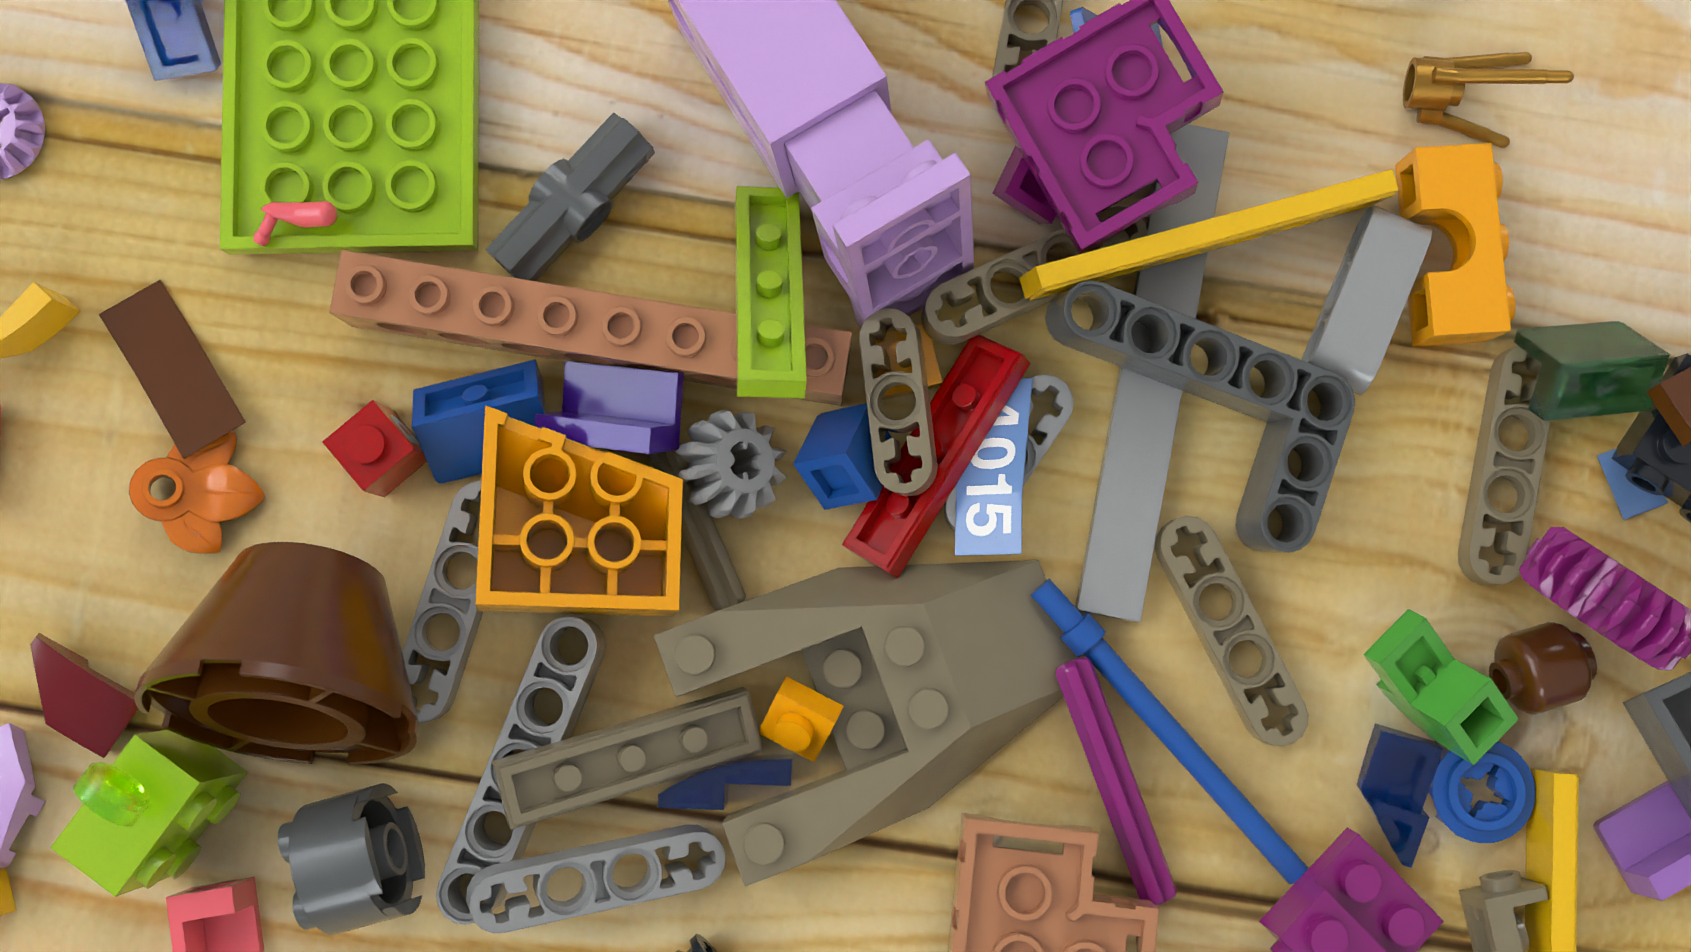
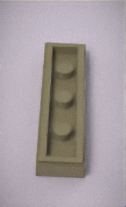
[492,687,763,830]

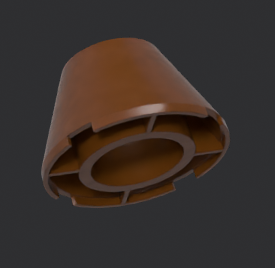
[134,542,419,765]

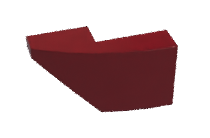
[30,633,138,758]

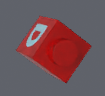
[322,400,427,498]

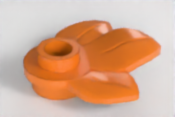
[129,432,265,554]

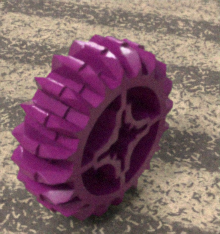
[1519,527,1691,671]

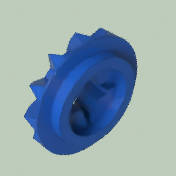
[1427,741,1535,843]

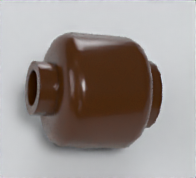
[1489,622,1597,715]

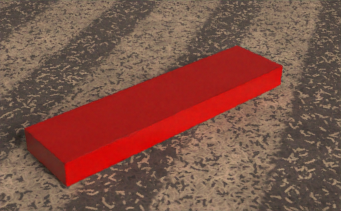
[842,334,1031,578]

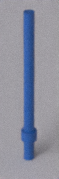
[1031,578,1308,884]

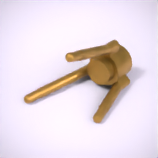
[1403,52,1574,148]

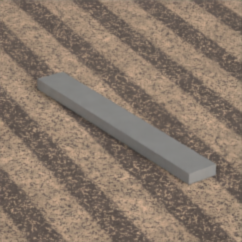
[1075,124,1230,622]

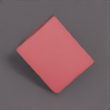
[166,877,264,952]

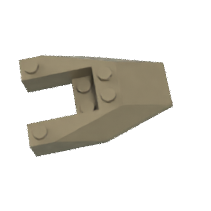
[653,560,1076,886]

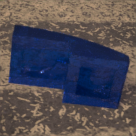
[658,754,794,810]

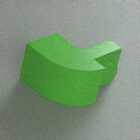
[1363,609,1519,765]

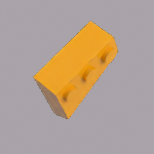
[475,405,683,617]

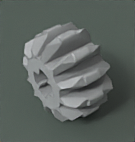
[676,410,787,519]

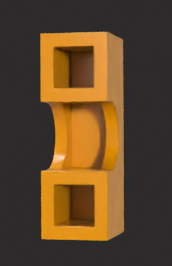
[1395,143,1516,347]

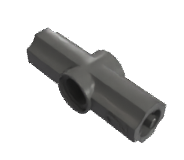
[485,112,655,281]

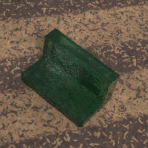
[1514,321,1670,421]

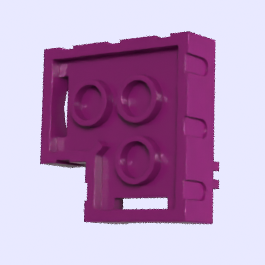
[985,0,1224,254]

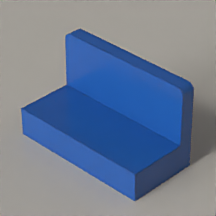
[412,359,547,484]

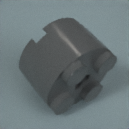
[278,783,425,935]

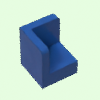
[793,403,892,510]

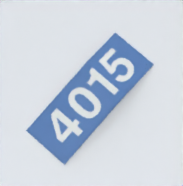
[955,378,1033,556]

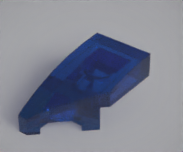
[1357,723,1444,868]

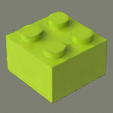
[50,730,248,897]

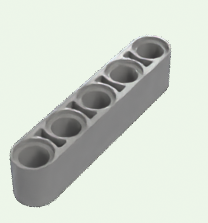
[436,616,606,925]

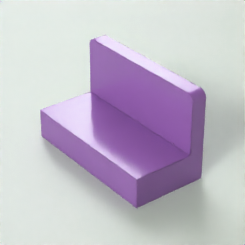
[1593,780,1691,901]

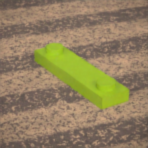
[735,186,807,398]

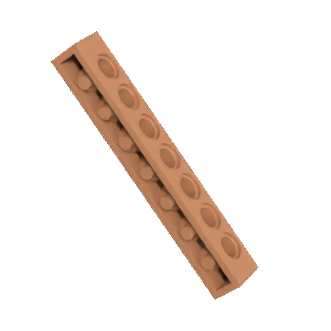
[329,250,852,406]

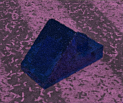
[125,0,221,81]

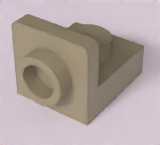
[1459,870,1549,952]

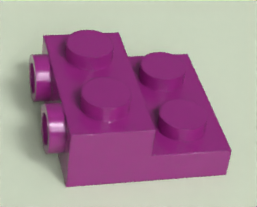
[1259,827,1444,952]

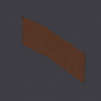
[99,279,246,459]

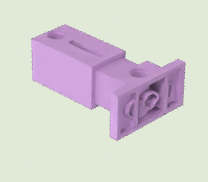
[668,0,974,330]

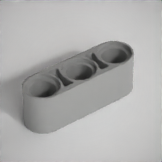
[1302,205,1433,395]

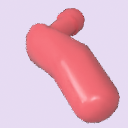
[253,201,337,246]

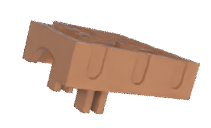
[948,813,1159,952]

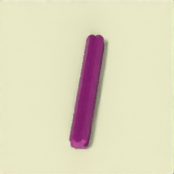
[1055,657,1177,905]

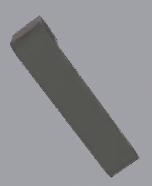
[1045,280,1355,553]

